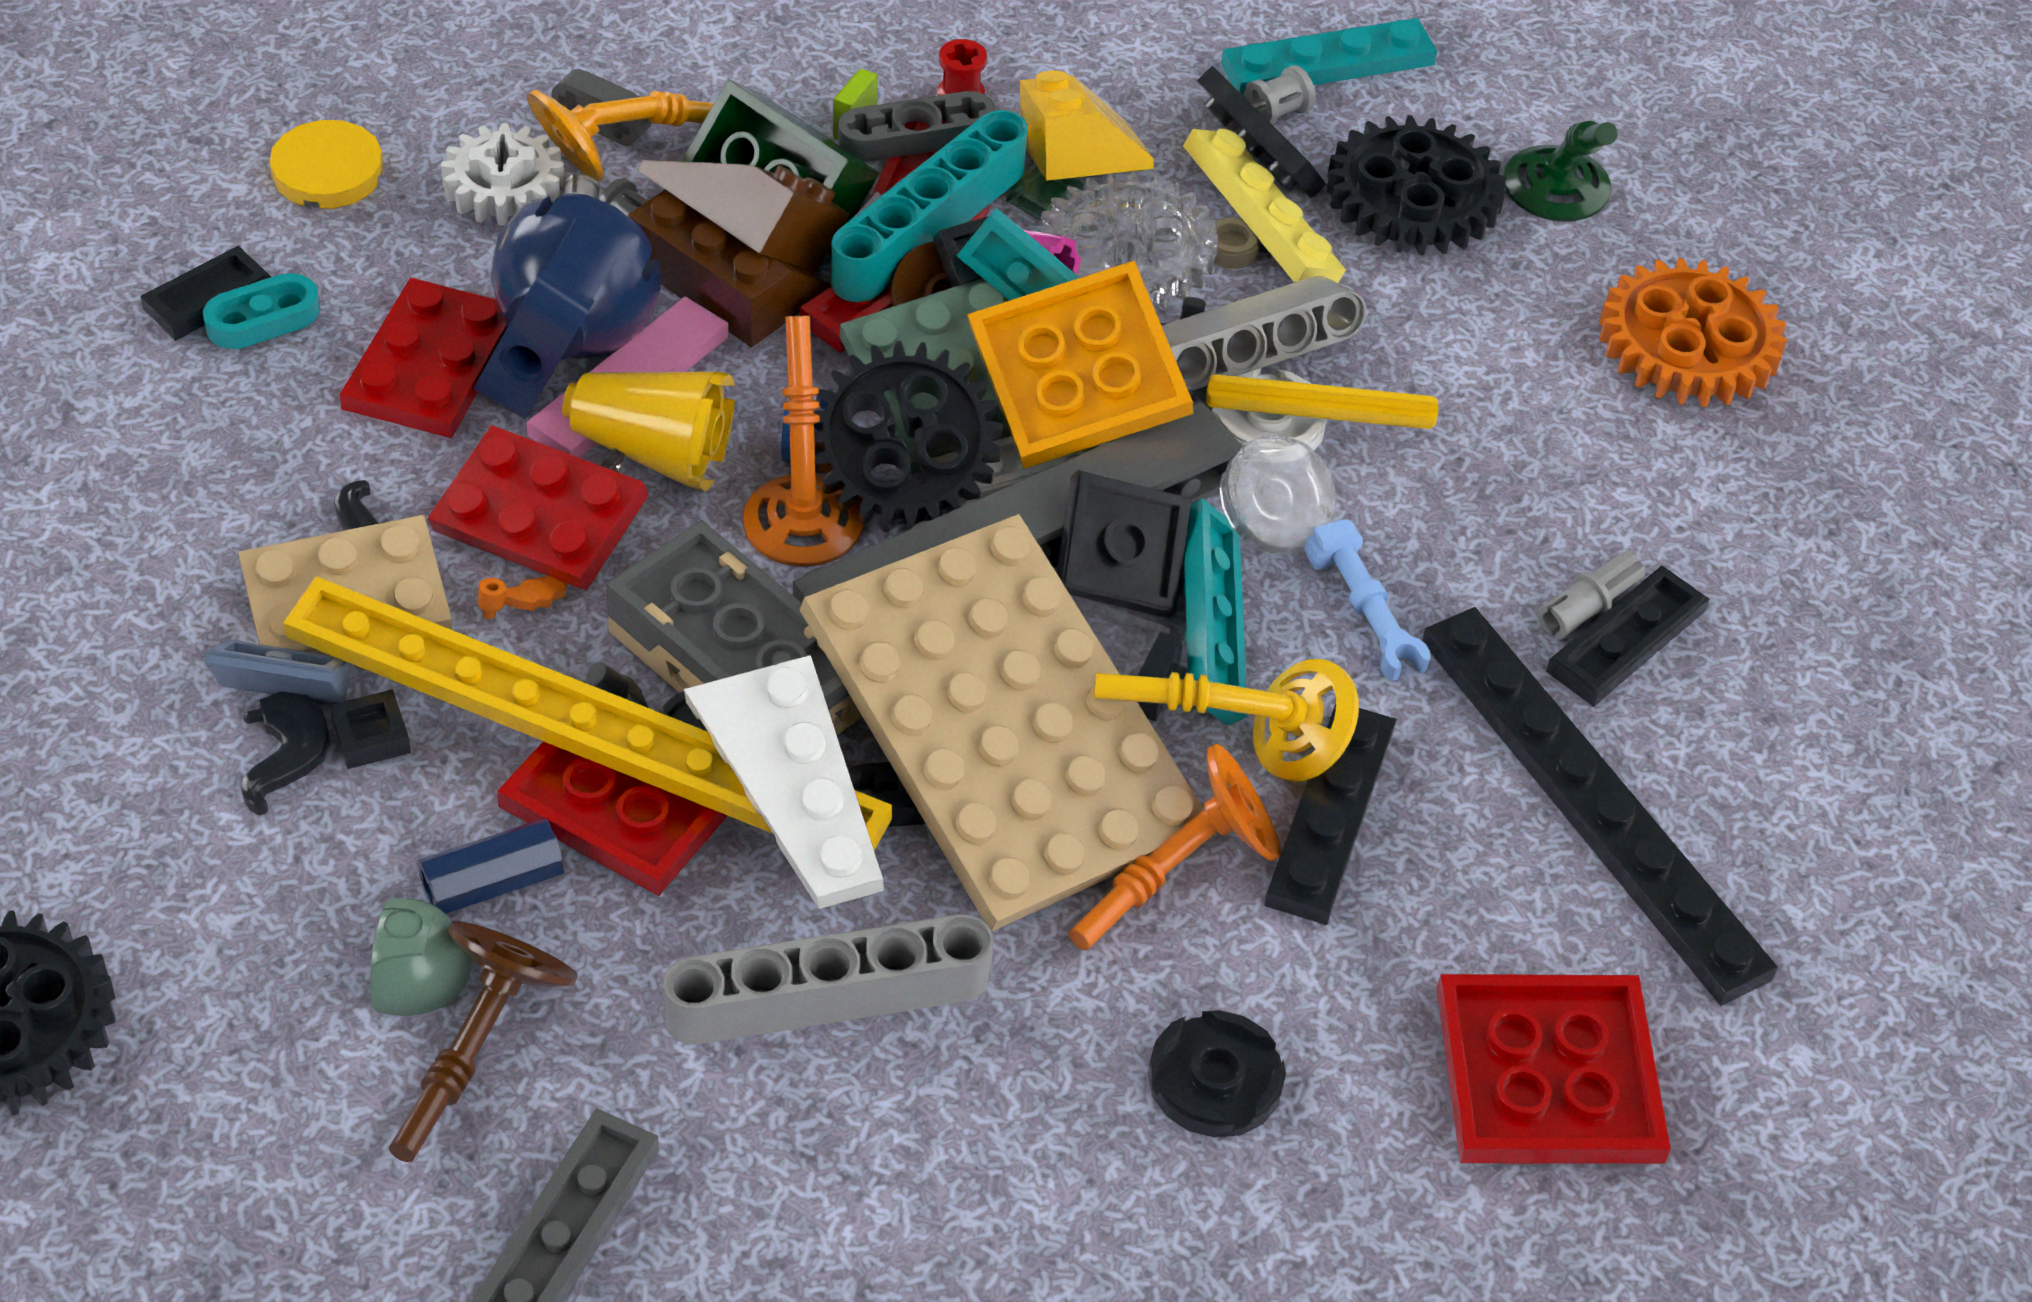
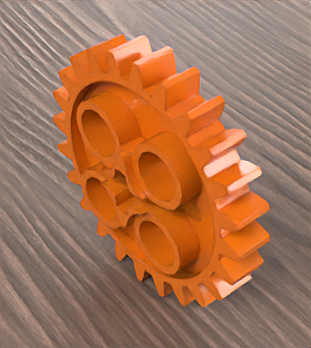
[1599,258,1787,407]

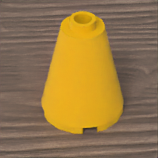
[562,371,735,492]

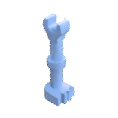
[1304,520,1430,682]

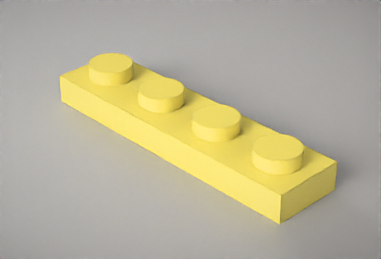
[1183,129,1346,283]

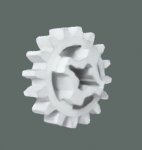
[441,123,565,225]

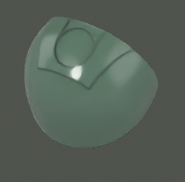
[371,898,471,1016]

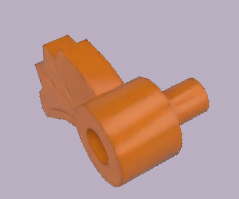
[477,576,568,619]

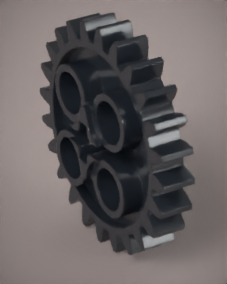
[1326,115,1506,256]
[814,341,1003,532]
[0,910,116,1115]

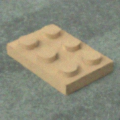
[238,515,452,655]

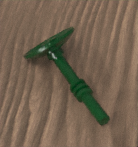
[1503,121,1618,221]

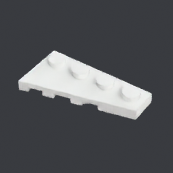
[684,655,884,909]

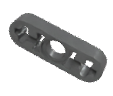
[838,91,995,162]

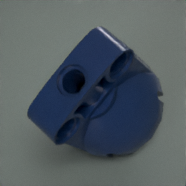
[473,193,661,419]

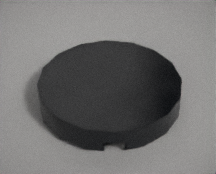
[1148,1010,1286,1138]

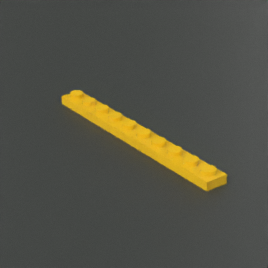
[283,576,892,850]

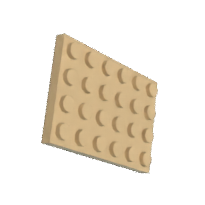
[800,514,1204,932]

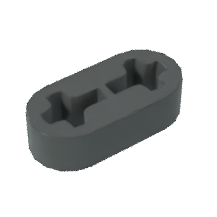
[551,69,652,146]

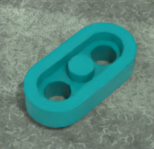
[203,273,320,349]

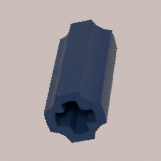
[417,818,564,914]

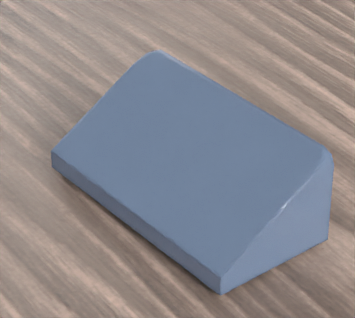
[205,639,350,704]

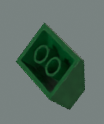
[681,79,880,223]

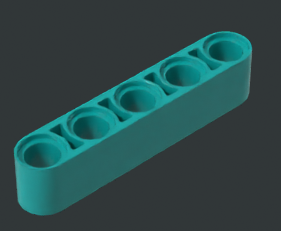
[831,110,1028,302]

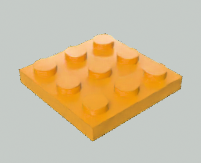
[967,260,1194,469]

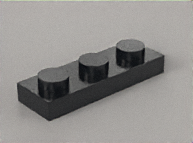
[1197,65,1327,198]

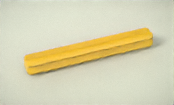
[1206,374,1439,429]

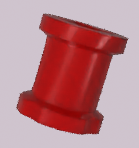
[937,39,987,96]

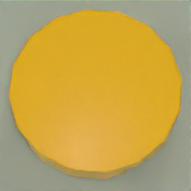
[269,120,384,209]

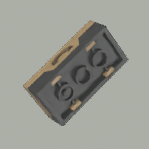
[606,520,863,735]

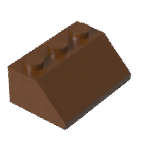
[628,189,831,348]

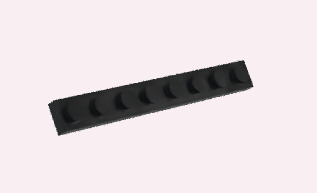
[1422,607,1778,1006]

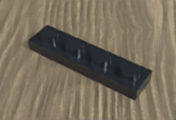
[1264,703,1397,925]

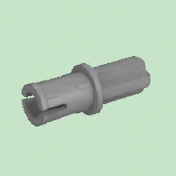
[1537,551,1645,640]

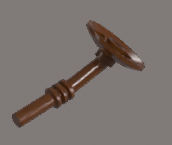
[389,921,578,1162]

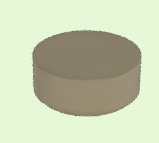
[1203,218,1260,269]

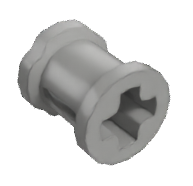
[1244,65,1315,125]

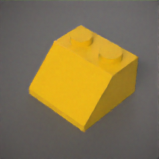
[1020,70,1154,181]

